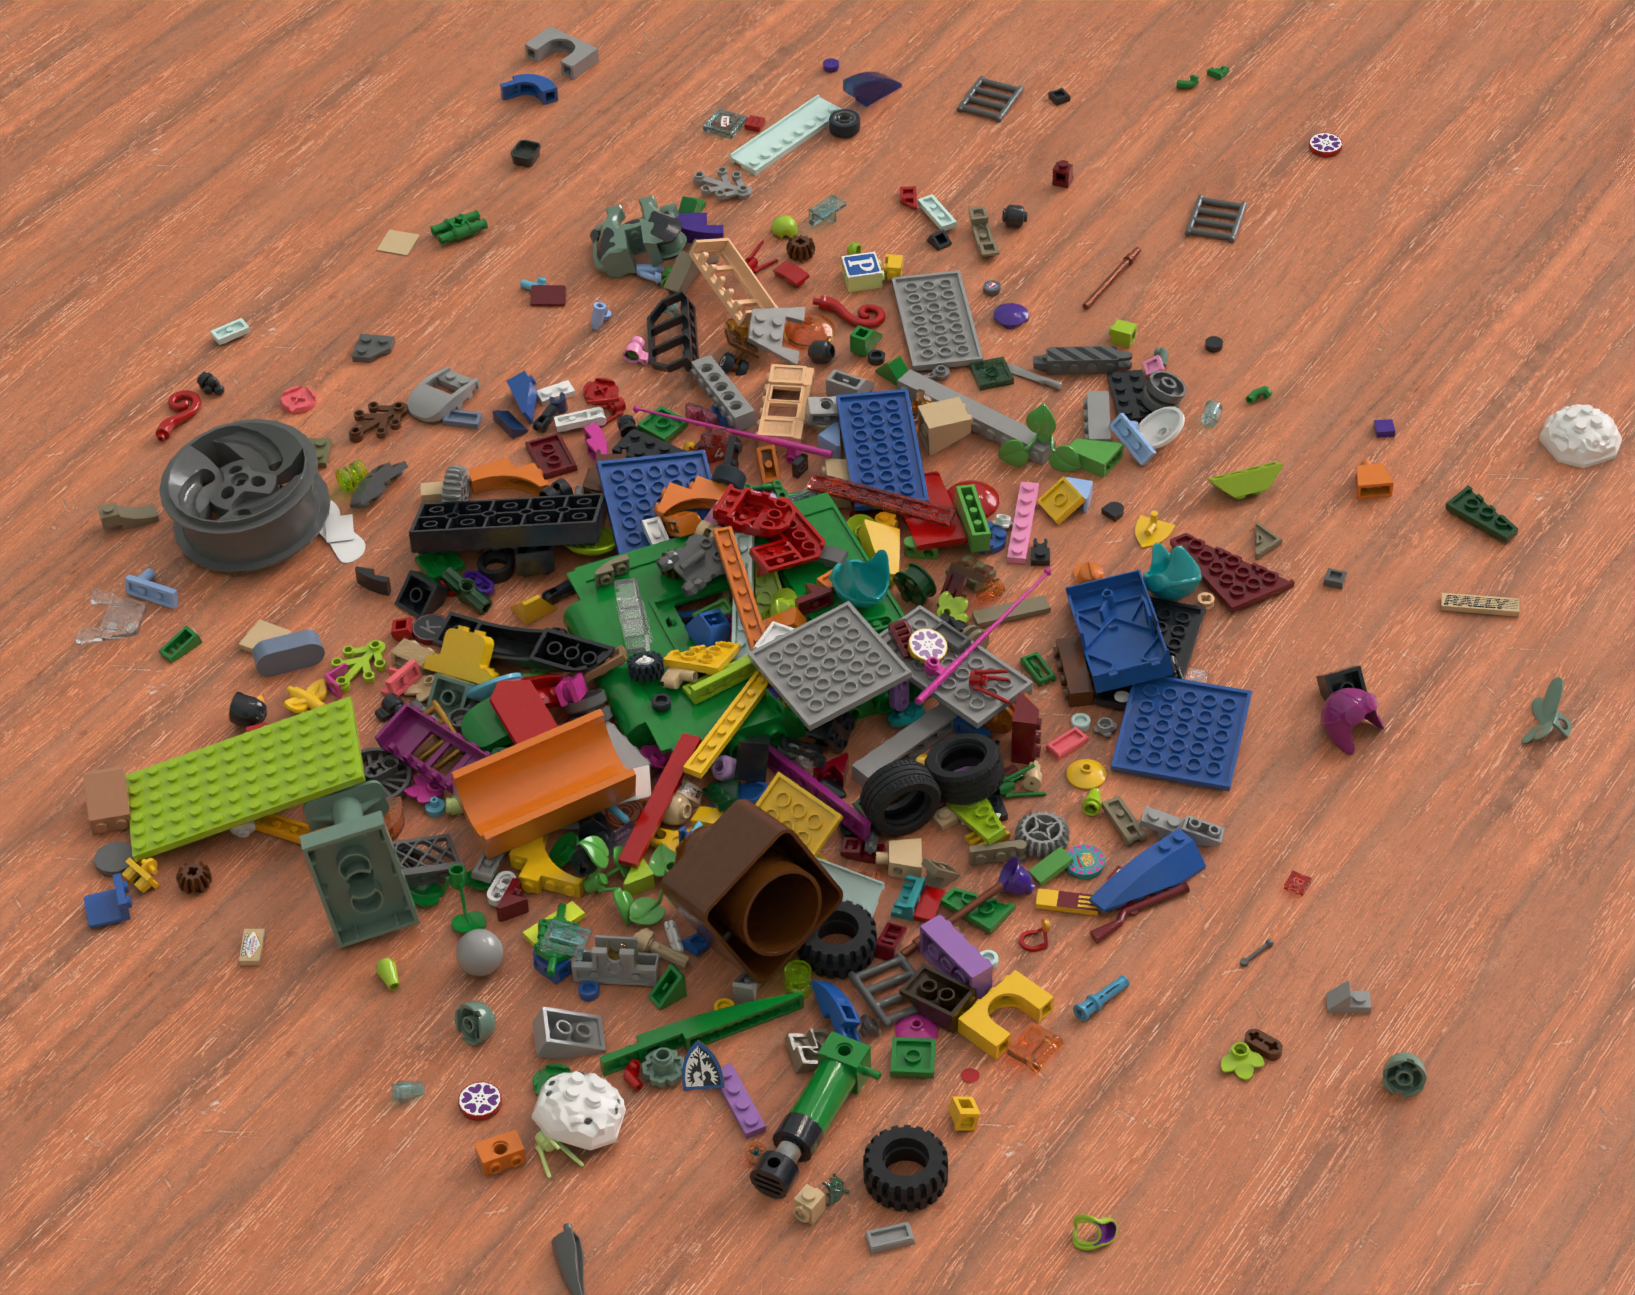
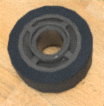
[829,109,860,138]

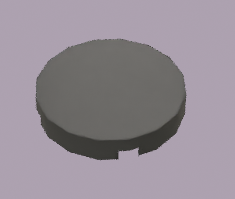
[94,842,135,877]

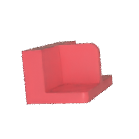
[380,659,422,697]

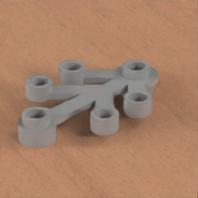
[693,167,752,200]

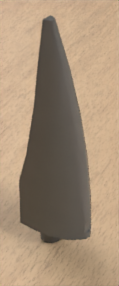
[551,1223,586,1295]

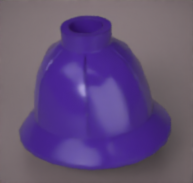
[998,857,1035,895]

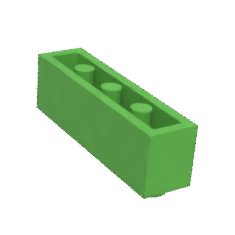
[954,484,991,552]

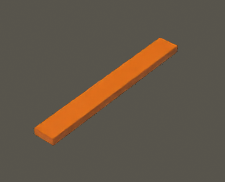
[712,526,765,652]

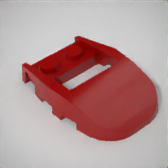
[713,484,796,537]

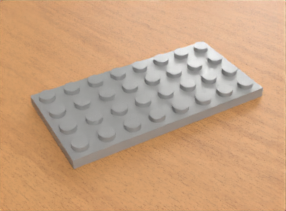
[892,270,983,371]
[878,605,1033,729]

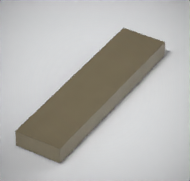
[972,595,1051,628]

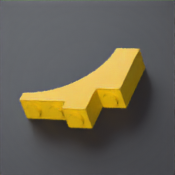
[509,834,584,898]

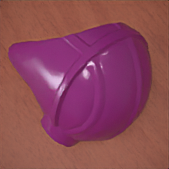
[1320,688,1384,755]

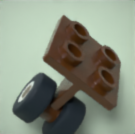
[718,328,760,376]

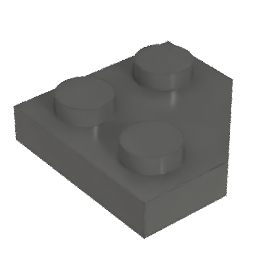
[352,334,395,363]

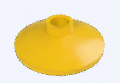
[1066,759,1107,790]

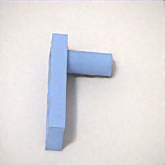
[1109,413,1157,466]
[125,568,178,609]

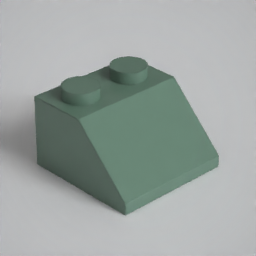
[426,673,479,717]

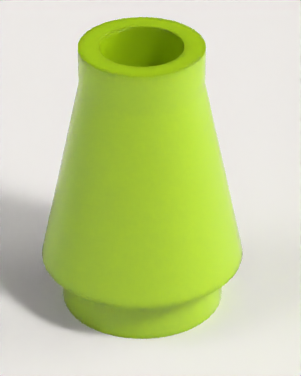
[1082,788,1102,816]
[376,958,400,991]

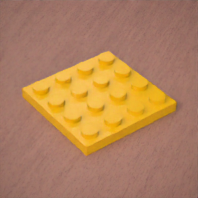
[755,771,844,857]

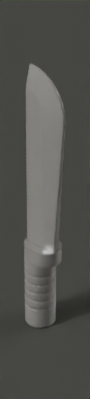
[1007,364,1062,390]

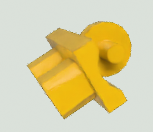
[122,857,160,894]

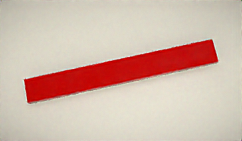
[618,733,702,869]

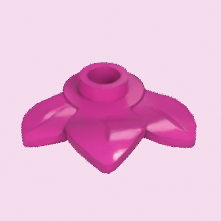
[404,775,444,803]

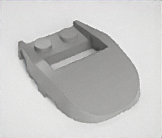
[407,367,481,422]

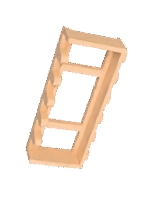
[689,238,778,327]

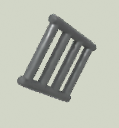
[956,76,1024,122]
[1185,195,1247,243]
[848,953,920,1028]

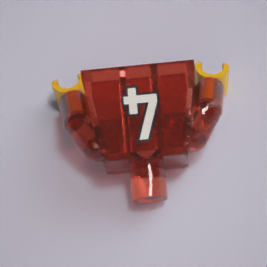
[683,427,738,464]

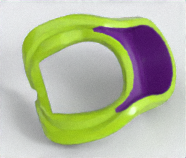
[1073,1214,1118,1250]

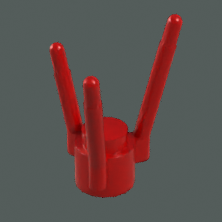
[745,240,778,274]
[586,396,626,428]
[969,669,1010,704]

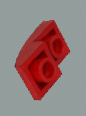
[773,261,810,287]

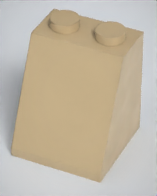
[918,397,973,456]

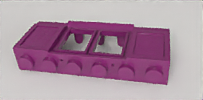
[375,703,491,795]

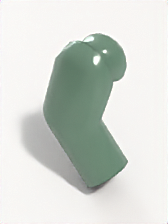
[1154,347,1169,368]

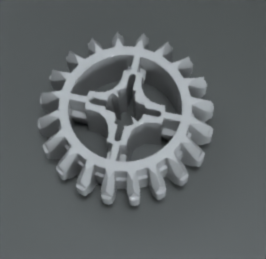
[442,465,470,502]
[1015,810,1070,859]

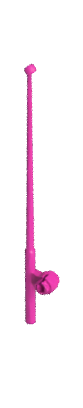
[633,405,833,464]
[915,568,1051,705]

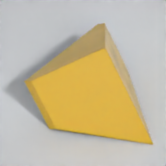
[510,594,558,625]

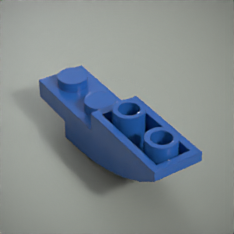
[811,980,861,1042]

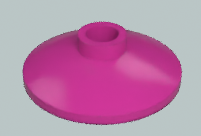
[640,745,671,770]
[895,1013,938,1039]

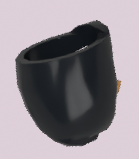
[229,691,267,728]

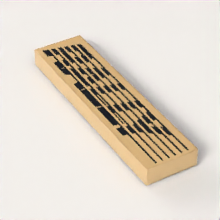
[1441,593,1519,617]

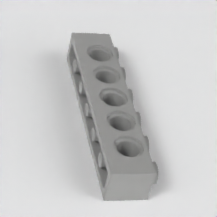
[690,355,757,431]

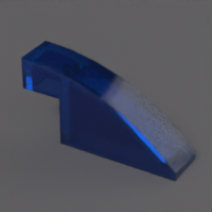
[843,72,902,107]

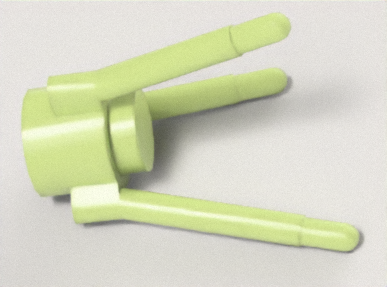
[535,1130,584,1178]

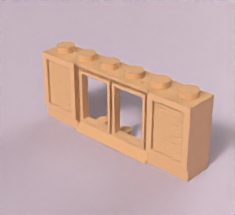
[755,364,815,452]

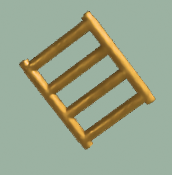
[411,700,465,775]

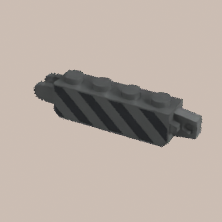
[1033,346,1132,375]

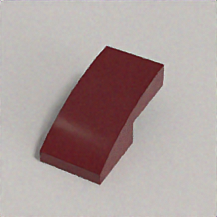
[840,837,886,864]

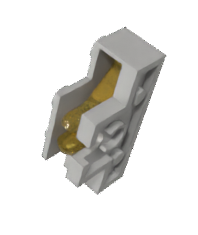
[572,935,661,986]

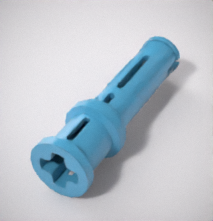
[1073,975,1130,1022]

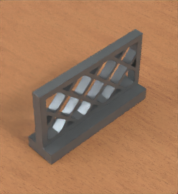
[392,834,465,887]

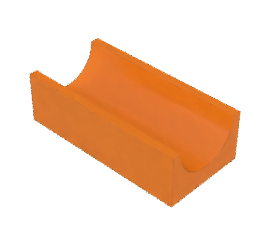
[451,709,636,860]

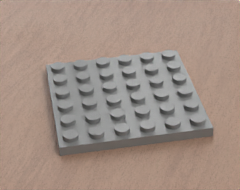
[748,601,912,731]

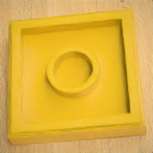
[1037,476,1086,525]

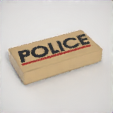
[677,779,703,808]

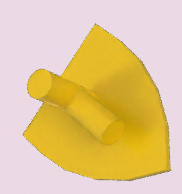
[1135,511,1176,549]

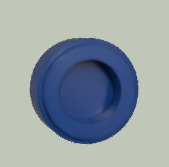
[578,980,600,1002]

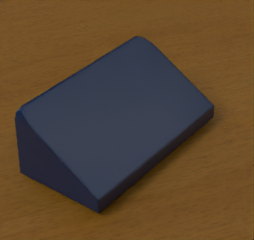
[493,410,528,439]

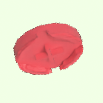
[280,386,317,414]

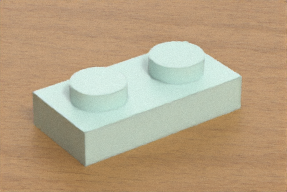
[210,318,250,346]

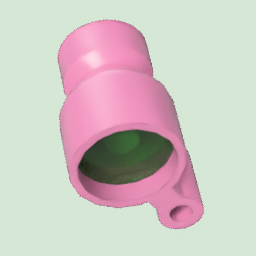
[623,336,649,365]

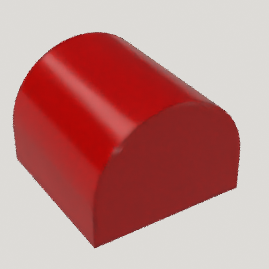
[391,617,413,642]

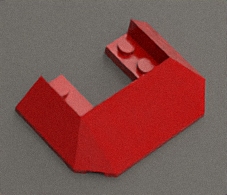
[713,492,826,577]
[489,674,564,745]

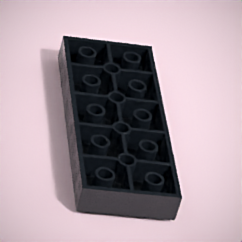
[409,493,607,555]

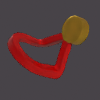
[1019,918,1050,952]

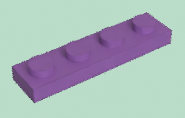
[719,1063,766,1139]

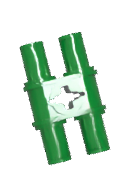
[430,210,488,245]

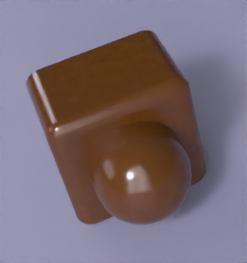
[661,799,843,984]

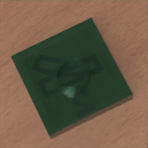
[969,357,1014,391]

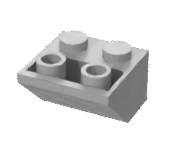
[826,369,875,397]

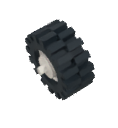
[627,651,664,683]

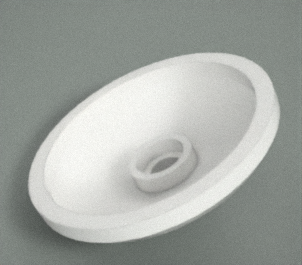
[1138,406,1185,449]

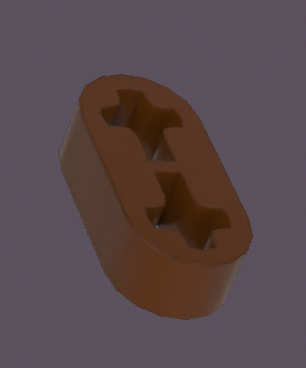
[1244,1029,1283,1061]

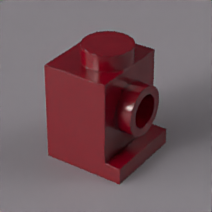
[1052,160,1074,188]

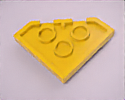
[663,641,740,676]

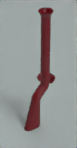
[1090,881,1190,944]

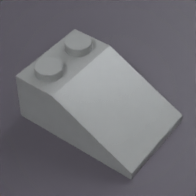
[533,1006,606,1059]

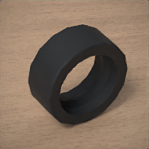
[477,550,514,584]

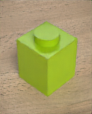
[1109,319,1137,348]

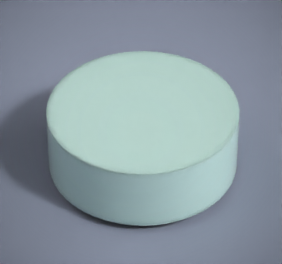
[1071,713,1091,732]
[980,950,999,970]

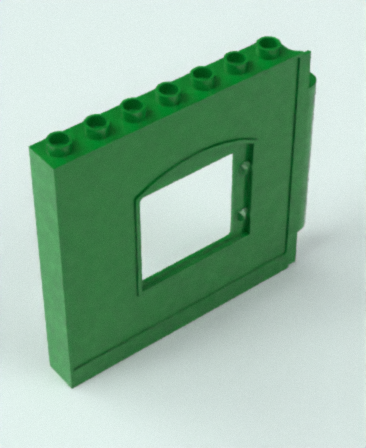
[563,492,932,774]

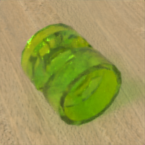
[335,460,368,492]
[784,960,812,999]

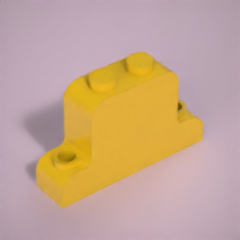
[423,625,500,684]

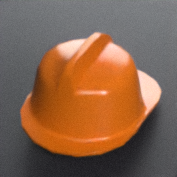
[1074,562,1106,585]

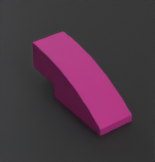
[584,422,608,463]

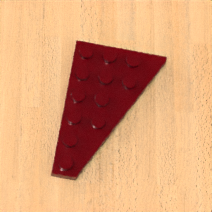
[1170,533,1295,613]

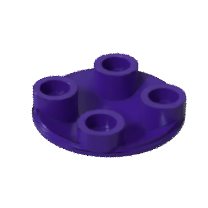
[994,303,1029,329]

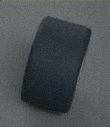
[711,464,747,490]

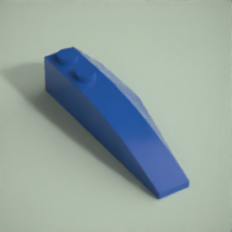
[1089,828,1206,913]

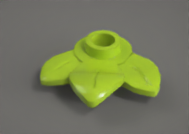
[936,591,969,622]
[1221,1042,1264,1081]

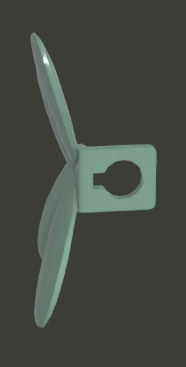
[1522,677,1572,743]

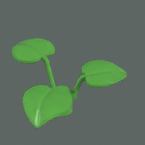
[998,403,1082,472]
[579,836,635,927]
[629,843,676,926]

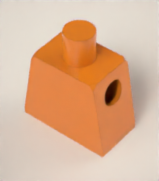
[1355,460,1394,500]

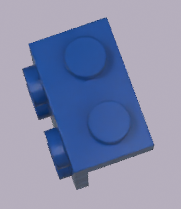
[84,873,132,928]

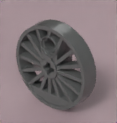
[357,747,412,808]

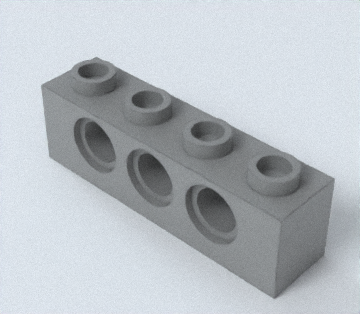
[805,396,840,426]

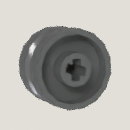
[1140,371,1186,412]
[564,689,613,722]

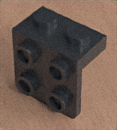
[806,711,856,754]

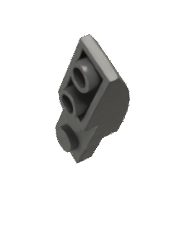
[350,461,408,509]

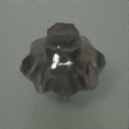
[858,1014,882,1037]

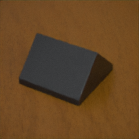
[734,734,770,782]

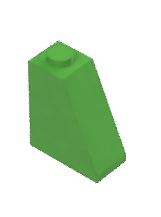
[1068,438,1123,478]

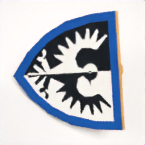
[682,1040,725,1090]

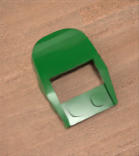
[461,696,515,753]

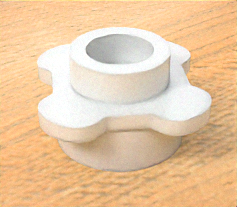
[992,514,1013,529]

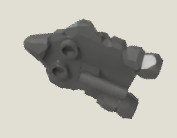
[656,534,725,597]

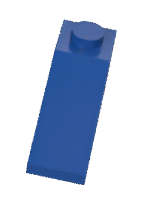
[506,370,537,424]

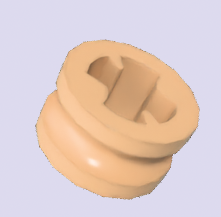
[1197,592,1215,611]

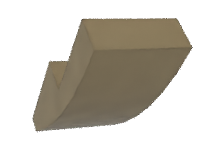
[595,554,630,587]

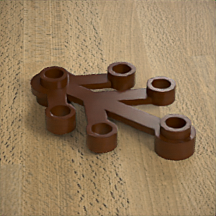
[349,401,408,443]

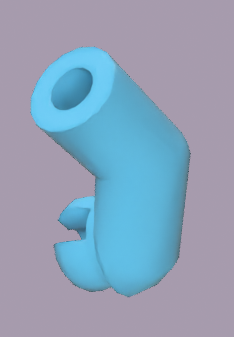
[520,277,546,290]

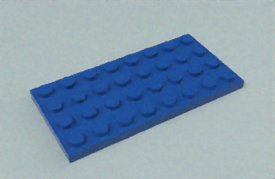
[836,389,929,511]

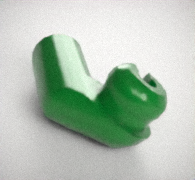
[1176,75,1199,89]
[1246,386,1272,404]

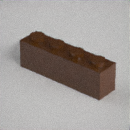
[1053,636,1093,708]

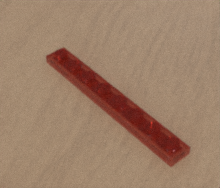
[808,472,956,528]

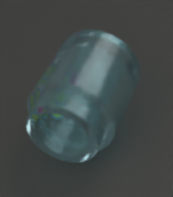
[1201,400,1223,427]

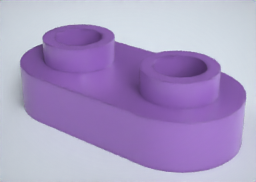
[889,680,909,711]

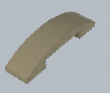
[968,206,999,257]

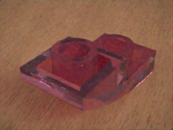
[685,402,719,431]

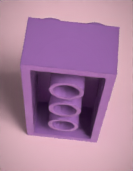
[920,914,993,1000]

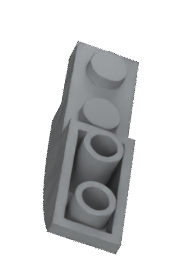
[1139,806,1225,846]

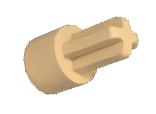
[1023,760,1042,791]

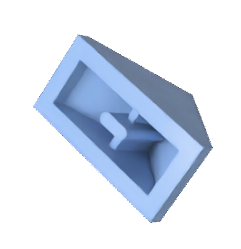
[818,422,841,459]
[1066,477,1093,513]

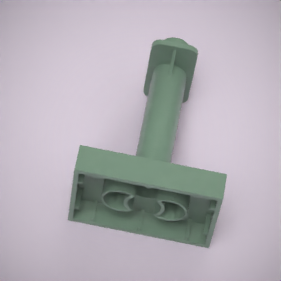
[300,780,420,948]

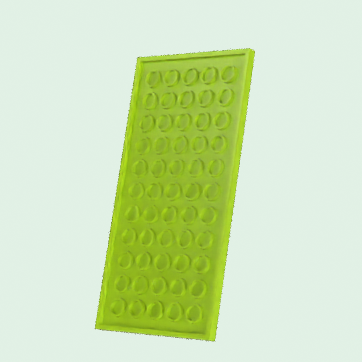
[126,696,366,862]

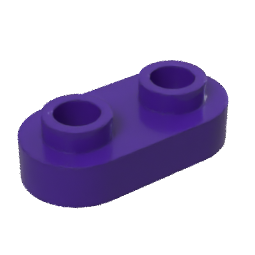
[463,570,495,597]

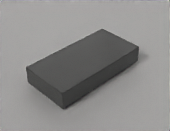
[932,621,971,654]

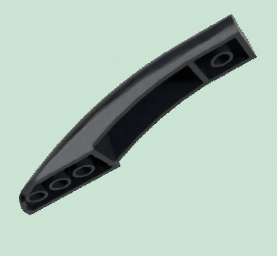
[433,611,615,672]

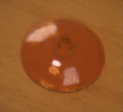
[783,313,835,350]

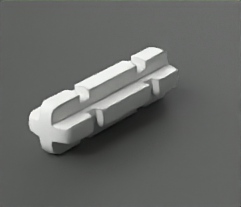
[664,920,684,953]

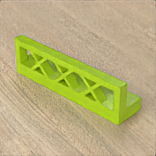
[682,655,757,705]

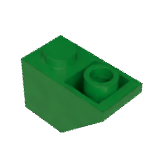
[850,325,883,357]

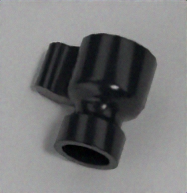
[374,693,404,722]

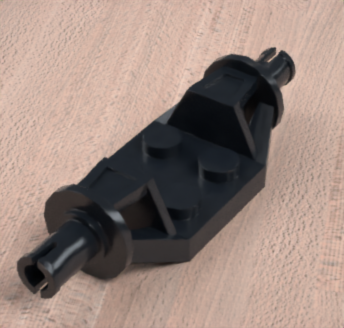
[571,811,616,877]

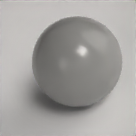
[456,929,503,976]

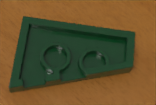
[702,778,741,812]

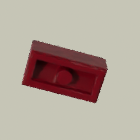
[530,285,567,306]

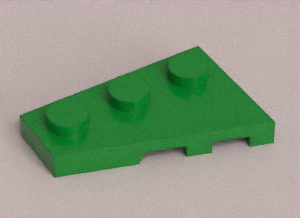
[941,887,1016,934]

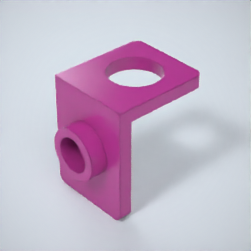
[324,663,349,699]

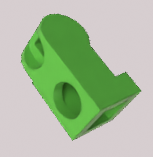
[904,536,939,560]

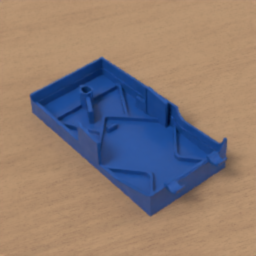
[1065,569,1173,693]

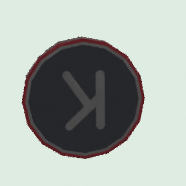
[412,614,446,645]

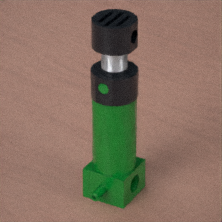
[750,1031,881,1199]

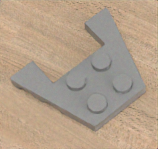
[747,307,805,365]

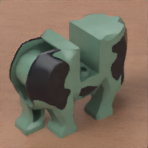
[590,195,687,278]

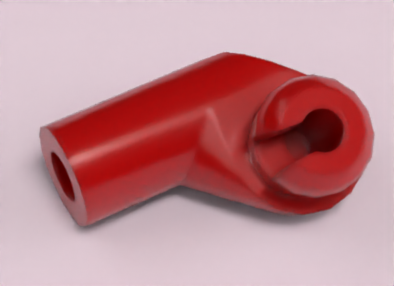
[623,1060,643,1092]

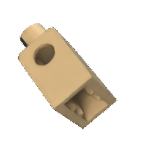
[875,838,922,879]

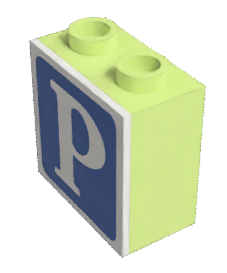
[841,252,885,292]

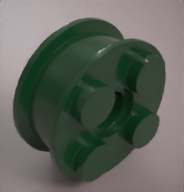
[893,562,937,606]

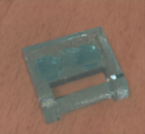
[540,919,591,961]

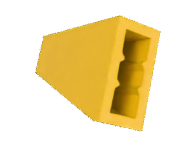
[858,519,900,588]

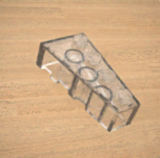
[613,578,653,654]

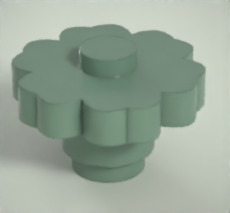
[642,1047,684,1088]

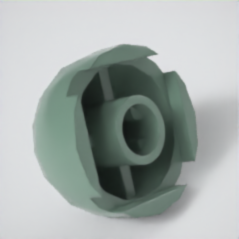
[455,1001,496,1045]
[1382,1052,1427,1097]

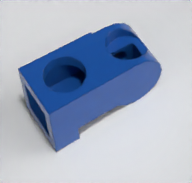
[533,951,572,985]

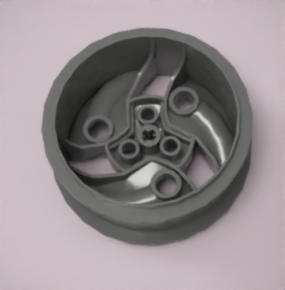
[159,419,331,573]

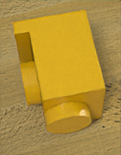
[884,254,903,281]
[948,1096,981,1131]

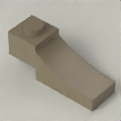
[98,502,159,530]

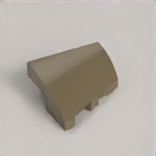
[785,1028,828,1074]

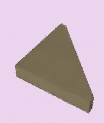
[1255,522,1282,560]

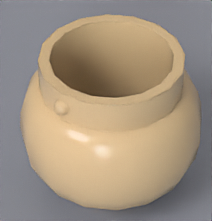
[662,792,692,826]

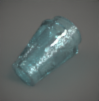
[392,1081,425,1102]

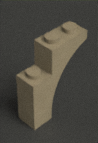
[664,239,720,295]

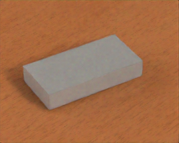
[865,1221,915,1254]

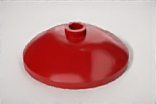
[947,480,999,519]

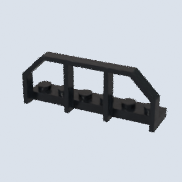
[647,290,699,373]

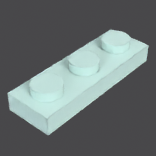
[918,194,957,231]

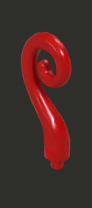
[813,295,886,328]
[156,390,201,442]

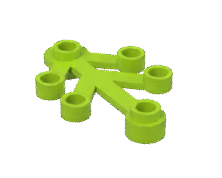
[331,640,386,694]

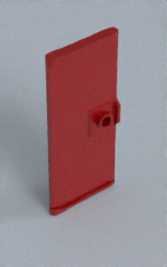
[900,471,968,551]

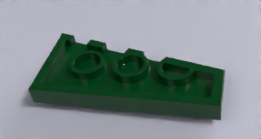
[1445,485,1518,543]

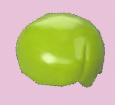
[771,215,798,239]

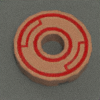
[604,800,643,831]

